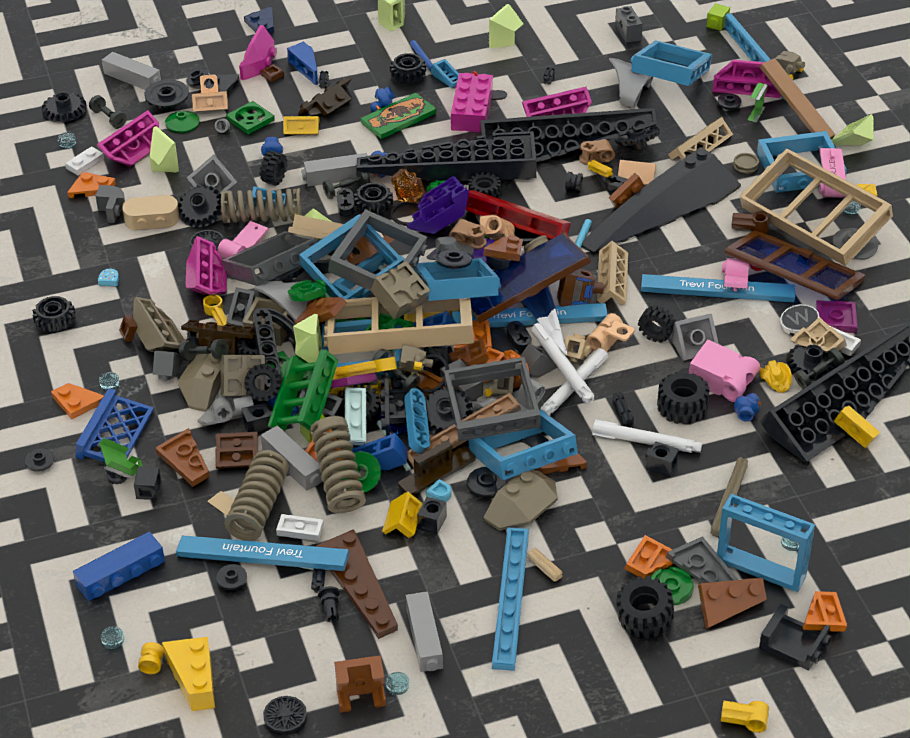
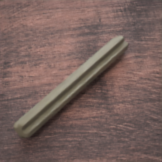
[710,457,748,537]

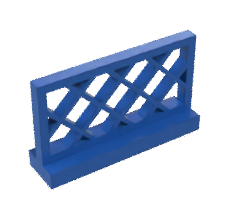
[75,388,154,463]

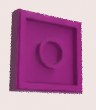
[816,300,858,333]
[330,373,377,389]

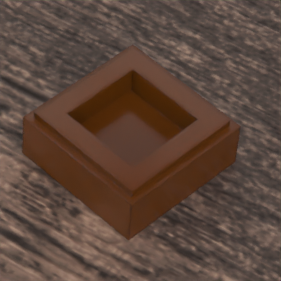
[260,64,284,82]
[119,315,137,342]

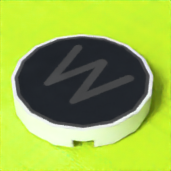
[780,304,819,335]

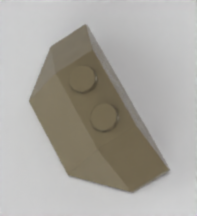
[133,297,185,352]
[178,353,221,412]
[483,470,558,531]

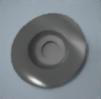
[832,228,879,260]
[426,236,474,260]

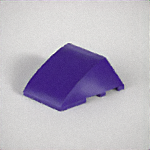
[406,176,469,234]

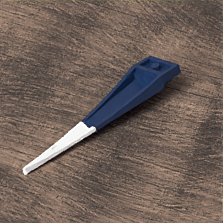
[505,257,567,355]

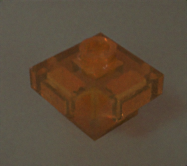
[390,169,425,203]

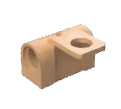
[192,75,228,111]
[480,215,515,240]
[586,313,635,353]

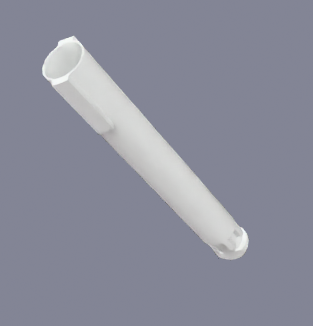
[531,323,594,404]
[540,348,608,416]
[592,419,702,453]

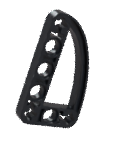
[252,308,307,393]

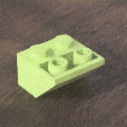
[378,0,405,31]

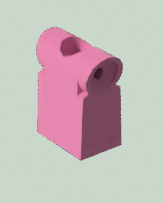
[689,340,760,402]

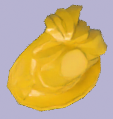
[759,360,792,393]

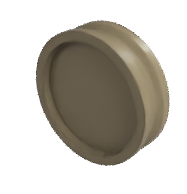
[733,153,759,174]
[523,235,549,253]

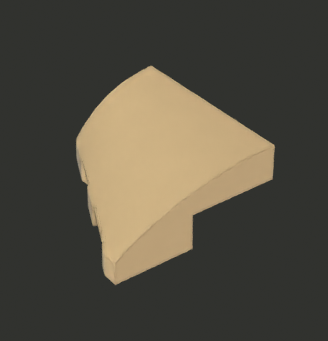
[790,317,847,353]

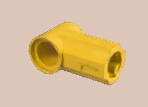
[721,701,769,733]

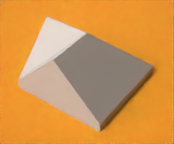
[187,154,237,193]
[672,313,719,361]

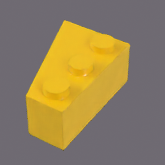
[162,637,215,711]

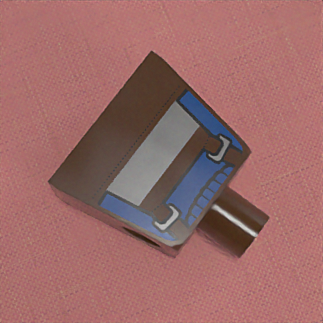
[556,265,604,307]

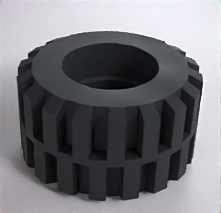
[657,372,710,424]
[616,576,674,638]

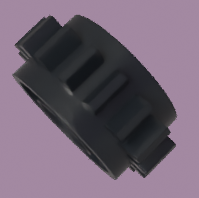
[390,53,426,84]
[354,183,393,215]
[32,296,76,332]

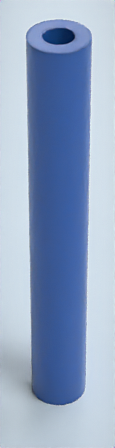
[410,40,433,71]

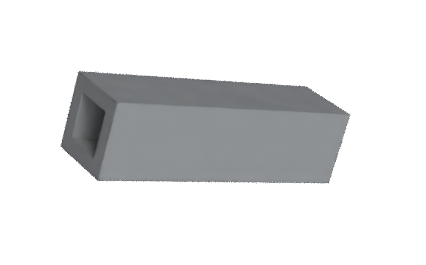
[102,52,161,90]
[301,153,371,187]
[261,425,322,491]
[406,592,443,672]

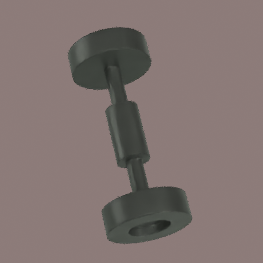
[89,95,127,129]
[322,171,369,199]
[179,339,228,361]
[794,348,845,389]
[371,349,421,393]

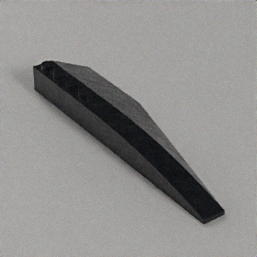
[759,321,910,463]

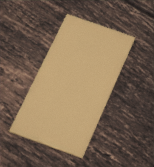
[208,491,234,515]

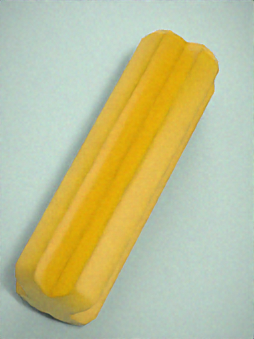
[587,160,613,178]

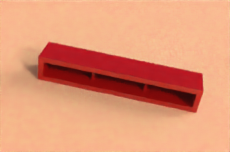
[465,190,571,239]

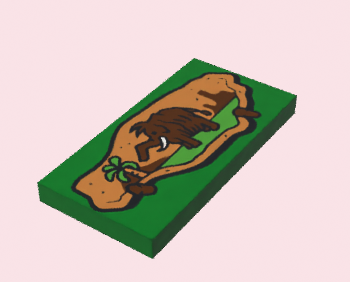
[361,93,436,139]

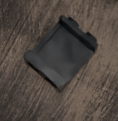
[759,604,832,671]

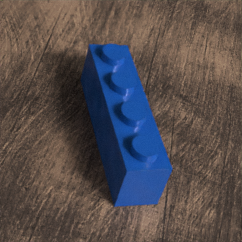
[73,531,165,602]

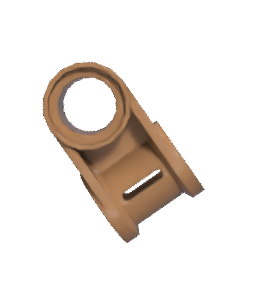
[579,139,615,165]
[449,219,487,250]

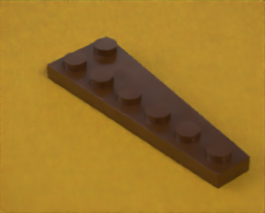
[316,529,398,639]

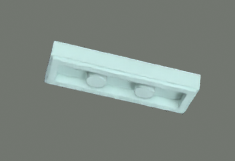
[345,387,366,445]

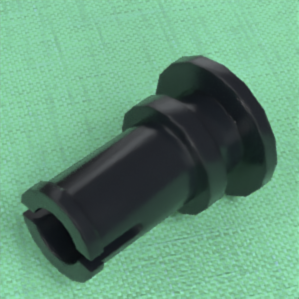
[318,586,340,623]

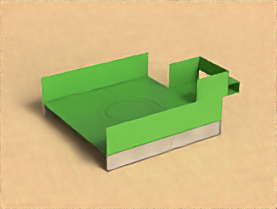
[748,83,767,122]
[97,438,142,479]

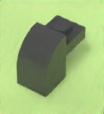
[95,185,125,223]

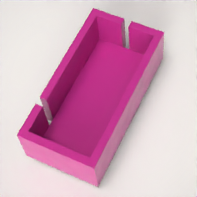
[451,73,493,132]

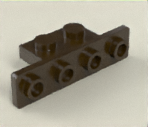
[298,76,352,117]
[181,320,260,355]
[398,440,476,495]

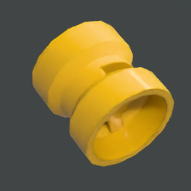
[138,642,164,674]

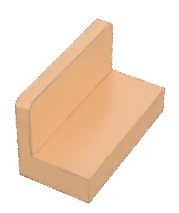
[618,160,656,185]

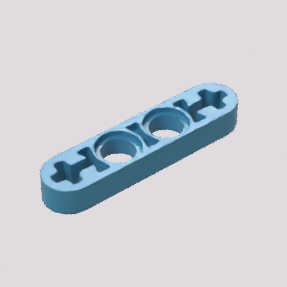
[404,388,430,454]

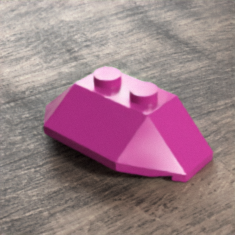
[239,25,277,80]
[712,59,781,98]
[522,86,592,117]
[97,110,159,166]
[186,236,227,295]

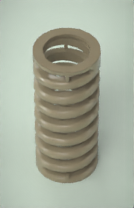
[221,188,302,223]
[310,416,366,513]
[224,450,289,541]

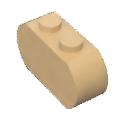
[122,195,179,230]

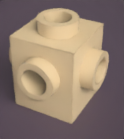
[564,333,591,363]

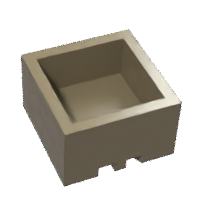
[371,261,430,320]
[243,297,292,346]
[221,355,265,396]

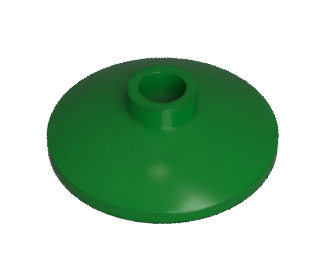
[165,111,200,133]
[340,451,381,493]

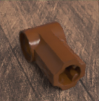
[732,211,769,234]

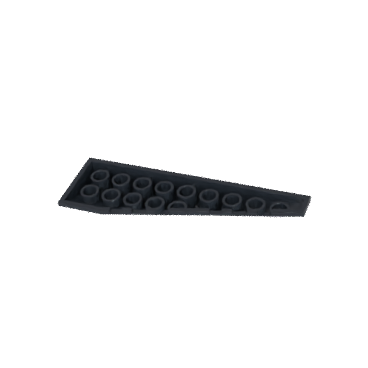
[480,108,657,163]
[357,131,537,181]
[581,147,741,254]

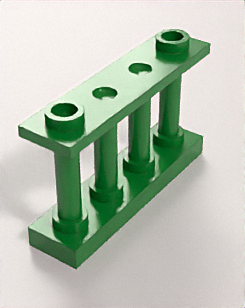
[268,350,339,432]

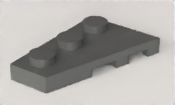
[666,536,738,583]

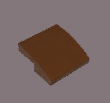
[215,432,258,469]

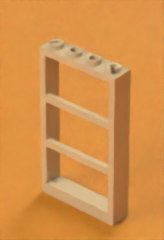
[740,149,893,266]
[324,297,474,354]

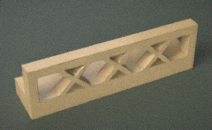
[668,117,733,160]
[288,214,344,239]
[596,241,628,305]

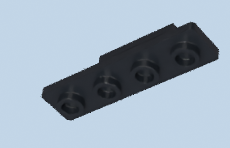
[381,370,407,436]

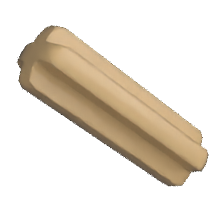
[528,548,562,581]

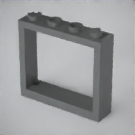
[328,209,428,291]
[221,231,317,286]
[444,357,540,441]

